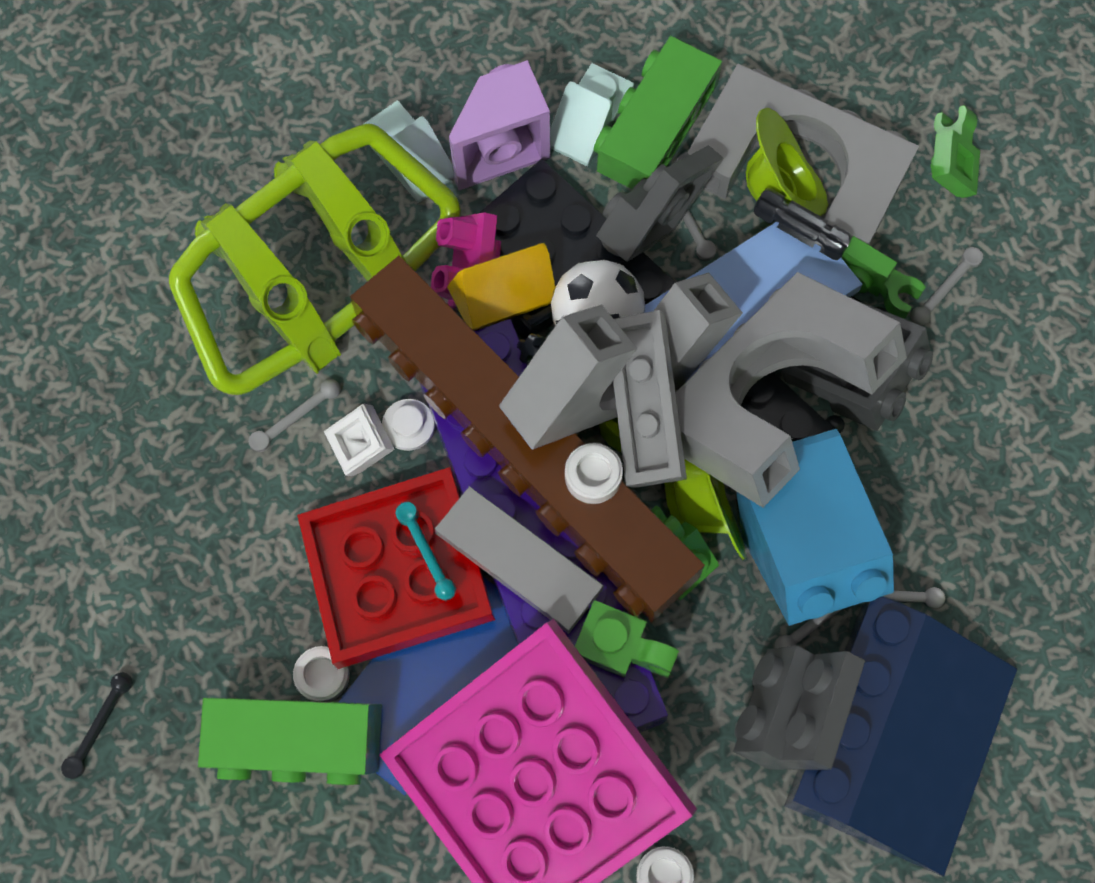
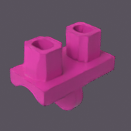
[431,212,501,308]

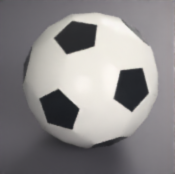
[551,259,645,326]

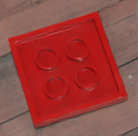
[297,467,495,669]

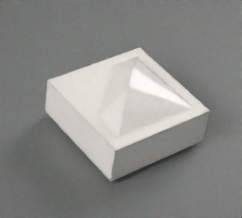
[324,404,395,476]

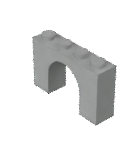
[688,64,919,245]
[675,272,907,508]
[499,273,743,450]

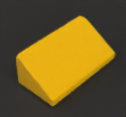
[447,243,555,331]

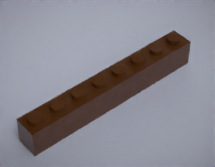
[350,256,705,623]

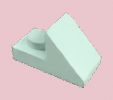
[550,63,634,167]
[364,100,455,203]

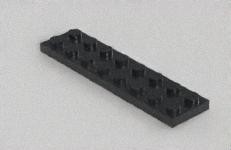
[480,159,833,442]

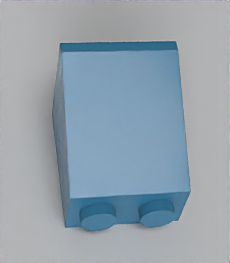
[736,429,894,626]

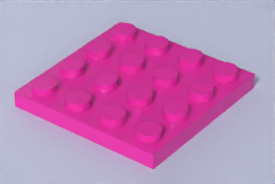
[379,619,697,883]

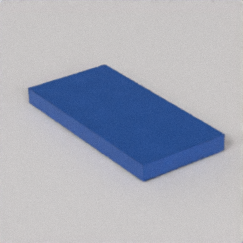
[339,577,518,796]

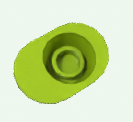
[746,107,828,216]
[664,459,747,560]

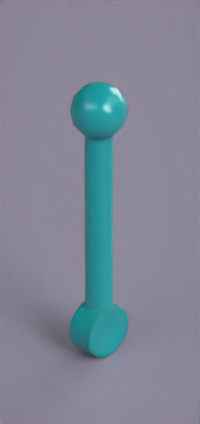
[395,502,456,600]

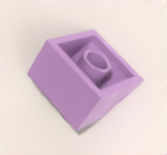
[449,60,550,190]

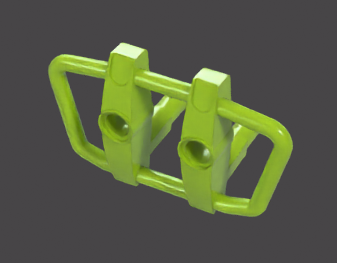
[169,124,461,395]

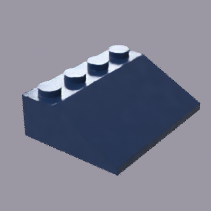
[784,596,1017,877]

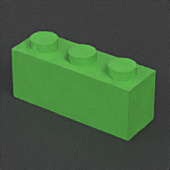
[594,35,722,189]
[198,698,382,785]

